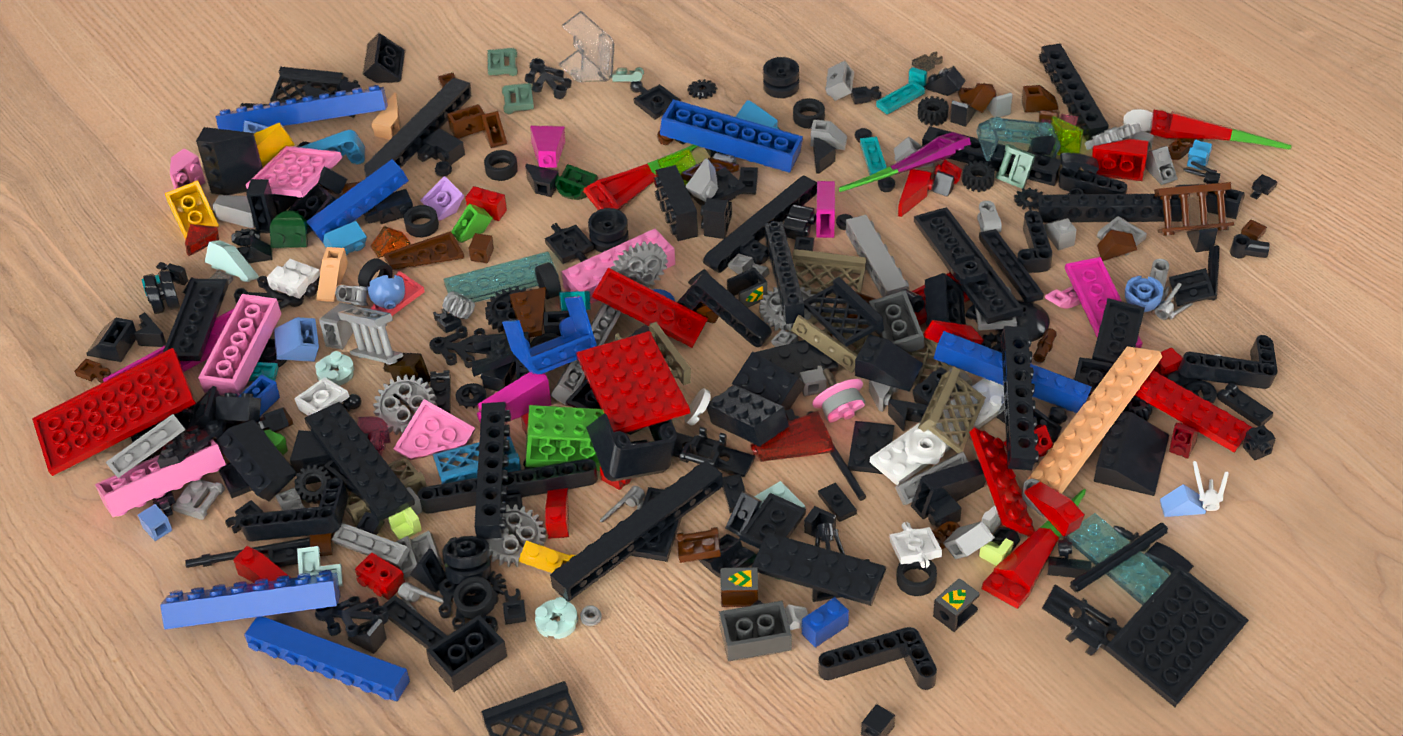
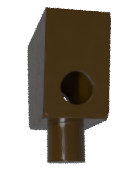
[383,353,431,384]

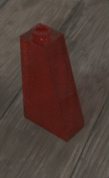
[750,411,834,462]

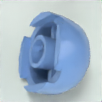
[367,275,405,309]
[1125,276,1163,312]

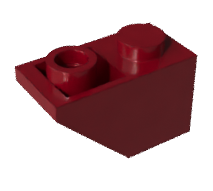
[1169,423,1199,459]

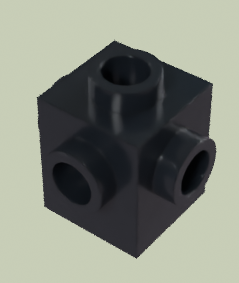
[1243,425,1276,461]

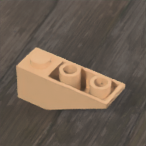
[372,92,400,140]
[316,247,348,302]

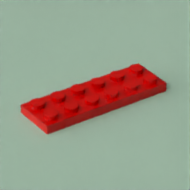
[592,268,708,348]
[1135,370,1253,453]
[969,427,1035,537]

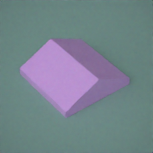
[420,176,464,221]

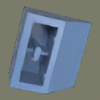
[274,317,319,362]

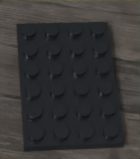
[1104,565,1249,707]

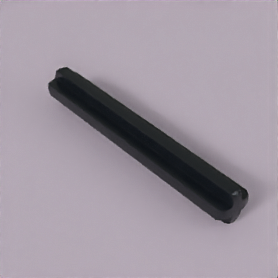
[1208,245,1220,301]

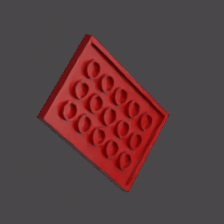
[576,331,690,433]

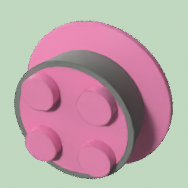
[812,368,865,423]

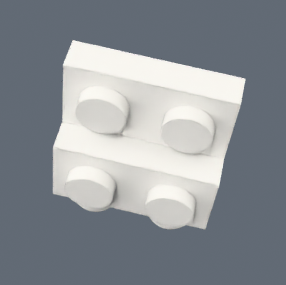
[267,259,320,299]
[294,377,349,416]

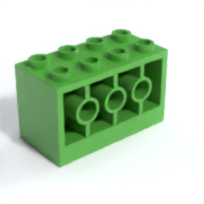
[525,405,604,471]

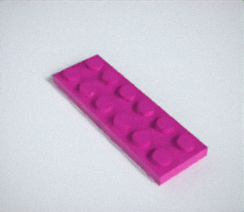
[1064,257,1143,348]

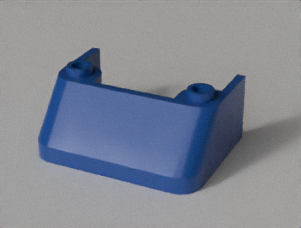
[502,296,596,374]

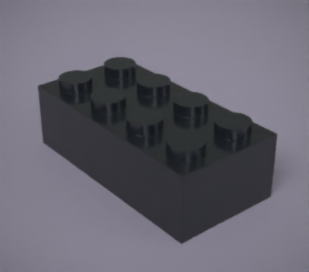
[654,165,698,241]
[707,385,789,447]

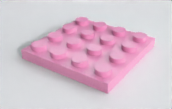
[246,146,342,197]

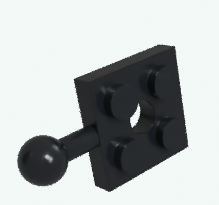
[630,81,681,119]

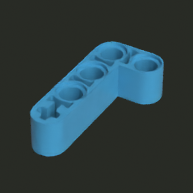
[300,130,365,165]

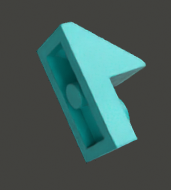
[559,291,591,311]

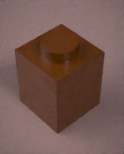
[469,233,494,263]

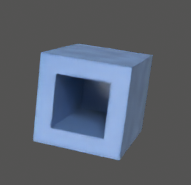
[138,504,172,541]

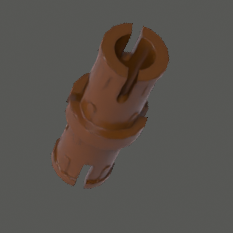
[1033,328,1057,363]

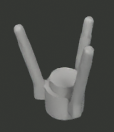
[1154,283,1193,320]
[600,486,645,522]
[398,582,452,612]

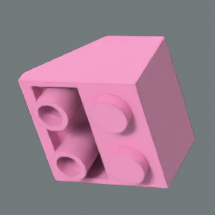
[170,149,205,189]

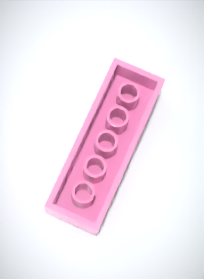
[561,229,675,304]
[198,294,282,397]
[95,439,226,517]

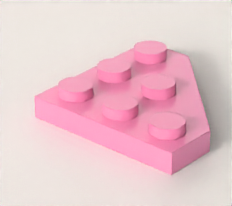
[394,399,475,460]

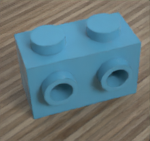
[323,221,367,256]

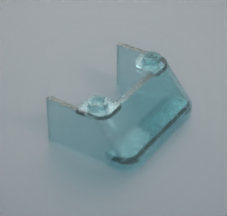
[976,117,1061,161]

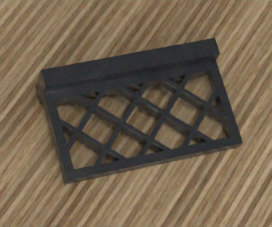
[270,67,344,103]
[804,277,884,347]
[481,681,584,736]

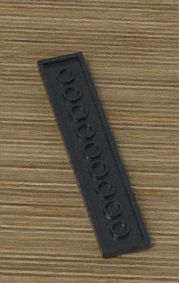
[914,207,1023,324]

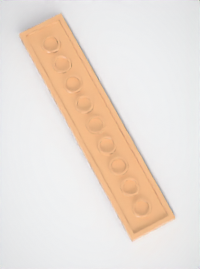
[1027,346,1162,494]

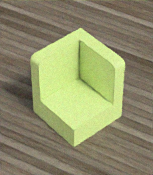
[388,507,422,540]
[979,538,1013,566]

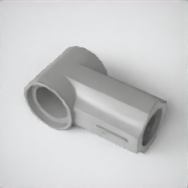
[1150,259,1169,294]

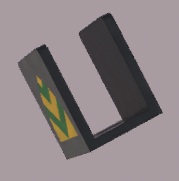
[727,268,768,308]
[933,579,980,632]

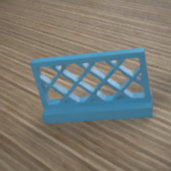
[433,436,521,484]

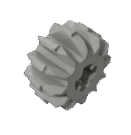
[442,291,475,319]

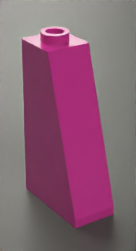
[530,126,565,168]
[816,181,835,238]
[477,372,552,423]

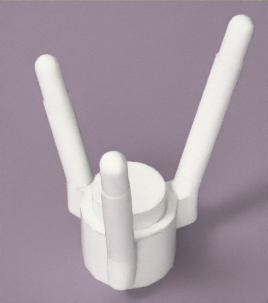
[1193,461,1229,511]

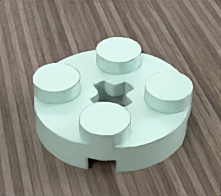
[315,351,354,386]
[535,597,578,639]

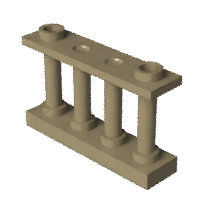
[791,303,872,373]
[615,322,691,385]

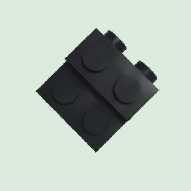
[1074,357,1113,396]

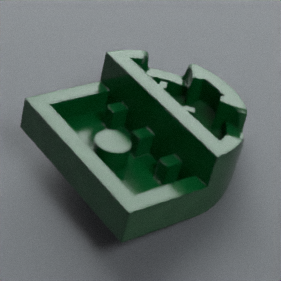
[555,164,599,200]
[270,210,309,248]

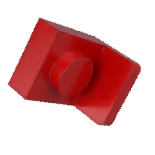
[933,159,963,184]

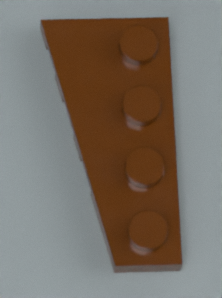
[384,231,464,270]

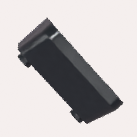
[586,414,677,482]

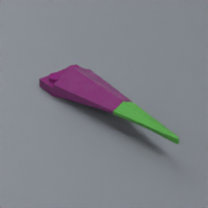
[839,132,971,192]

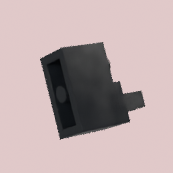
[417,128,465,165]

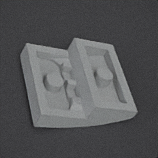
[396,531,443,577]

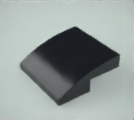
[1169,268,1215,306]
[699,534,757,579]

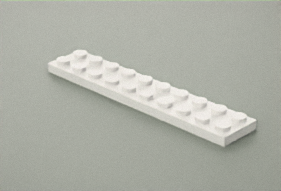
[870,378,1004,485]

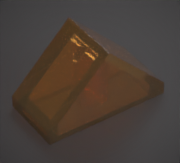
[371,226,411,258]

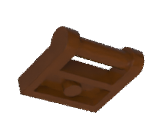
[677,527,721,563]

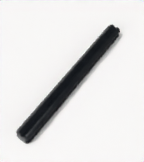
[1070,523,1168,592]

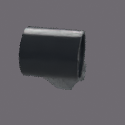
[1230,234,1270,259]

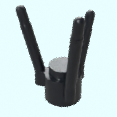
[1175,161,1221,187]
[815,523,845,554]

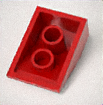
[1090,139,1149,181]

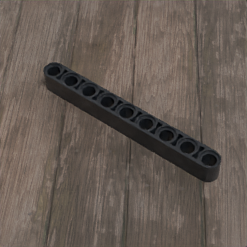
[703,175,817,273]
[418,459,598,514]

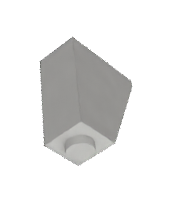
[213,195,255,228]
[319,303,358,350]

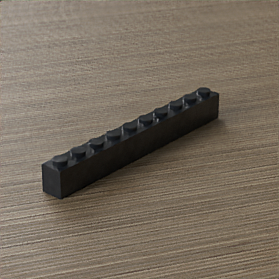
[364,78,471,178]
[550,460,723,602]

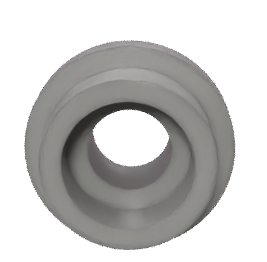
[580,605,602,626]

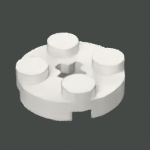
[904,428,946,465]

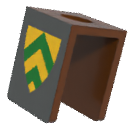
[720,567,758,607]

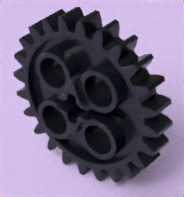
[485,286,546,333]

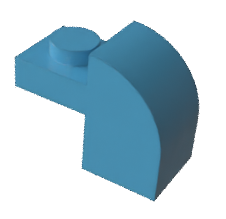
[1187,140,1212,171]

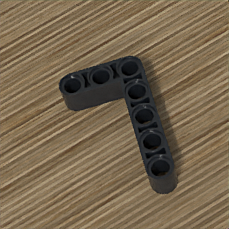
[677,273,772,347]
[1178,335,1278,389]
[239,478,349,541]
[818,627,937,690]

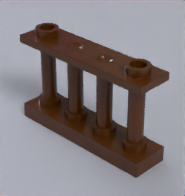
[1154,182,1234,236]

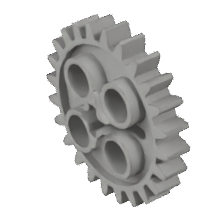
[1084,123,1141,150]
[611,241,668,288]
[759,287,816,333]
[373,375,437,435]
[485,504,546,567]

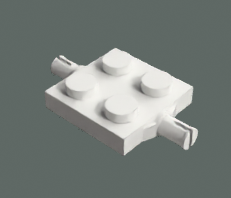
[889,522,942,568]

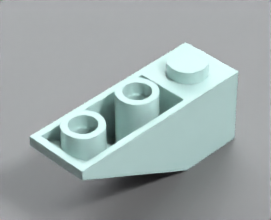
[205,240,259,282]

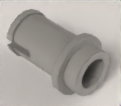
[714,153,737,163]

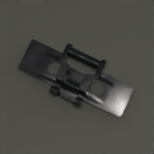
[673,427,755,477]
[1042,584,1122,656]

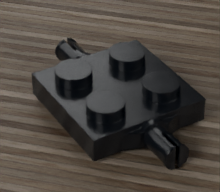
[545,223,594,264]

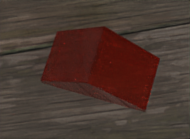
[185,224,219,256]

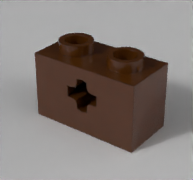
[447,104,485,139]

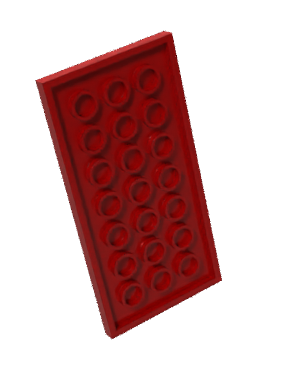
[32,348,196,476]

